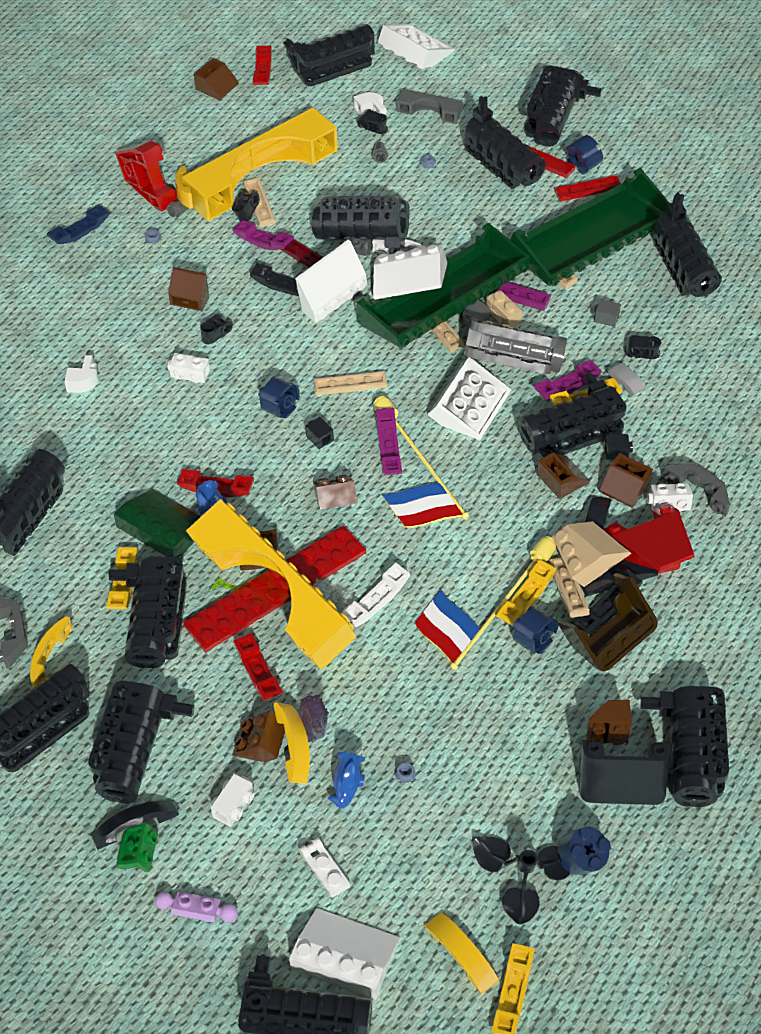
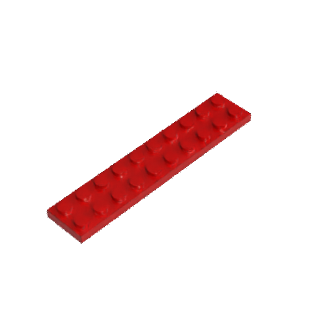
[183,525,366,653]

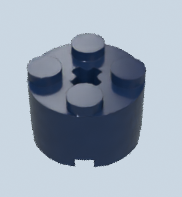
[566,135,603,175]
[258,376,300,419]
[513,605,558,654]
[557,826,611,875]

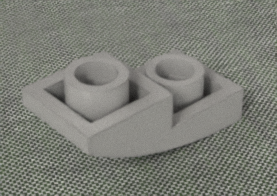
[607,363,647,397]

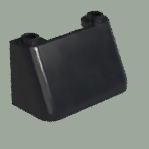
[579,740,670,805]

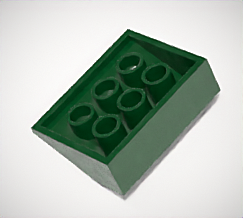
[114,489,201,558]

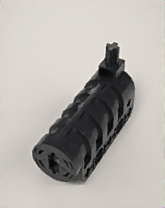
[465,96,546,190]
[653,192,722,297]
[312,196,410,254]
[518,372,627,457]
[0,449,65,556]
[108,557,187,668]
[88,681,195,804]
[640,686,729,807]

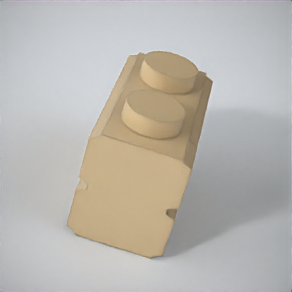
[487,290,522,328]

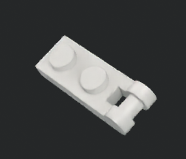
[298,837,350,898]

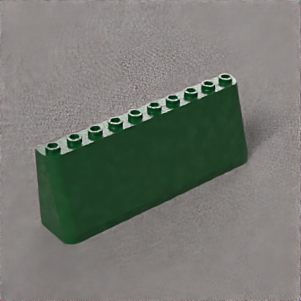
[510,167,670,286]
[357,223,530,348]

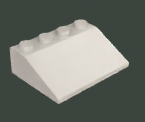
[378,24,455,69]
[295,240,367,323]
[373,245,447,299]
[428,357,511,440]
[289,908,400,1000]

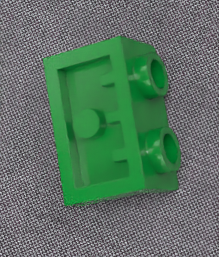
[116,823,158,872]

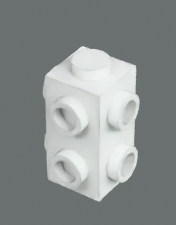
[168,353,210,383]
[647,483,693,511]
[210,774,254,827]

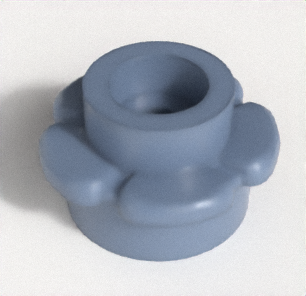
[420,154,436,168]
[145,229,161,244]
[395,762,416,783]

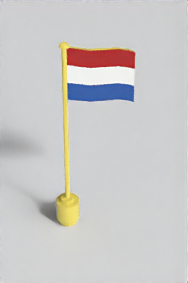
[373,396,469,527]
[415,536,557,669]

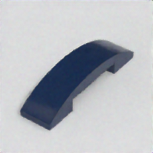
[47,205,109,244]

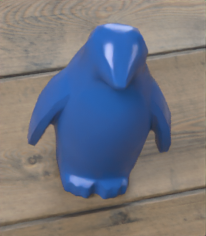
[196,480,227,515]
[328,752,366,808]

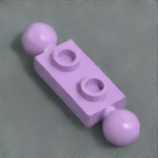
[155,891,238,922]

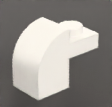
[354,92,387,120]
[65,355,98,393]

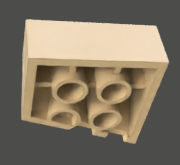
[552,522,631,587]

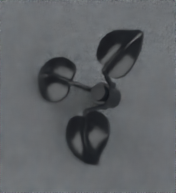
[474,836,571,925]

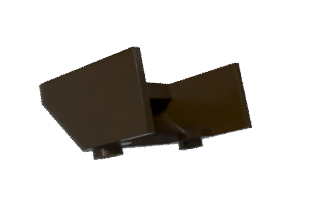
[557,573,658,671]

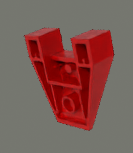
[115,140,177,212]
[602,504,695,571]

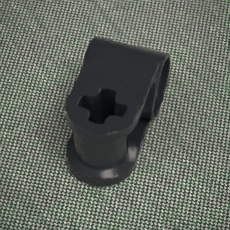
[357,109,388,134]
[232,191,260,222]
[200,314,233,345]
[626,335,661,359]

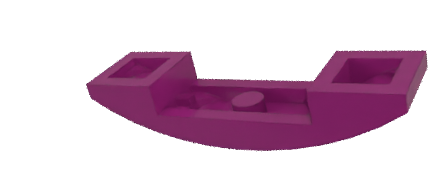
[232,220,294,250]
[533,360,602,399]
[376,408,402,475]

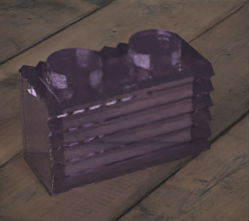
[299,694,329,743]

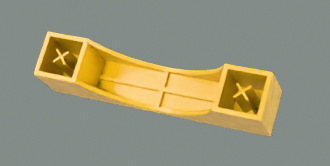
[182,108,338,221]
[186,499,356,670]

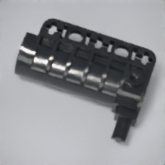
[283,24,375,86]
[525,65,602,147]
[0,663,90,773]
[238,954,373,1034]

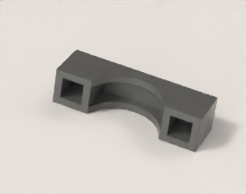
[397,89,463,124]

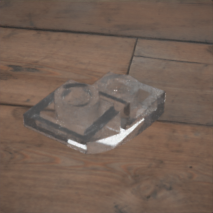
[313,579,354,609]

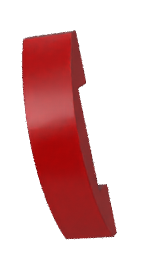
[253,46,272,85]
[177,469,254,498]
[233,633,282,701]

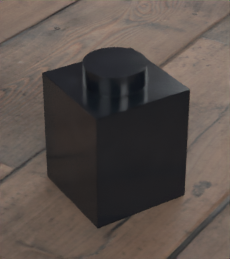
[305,417,334,449]
[604,434,633,460]

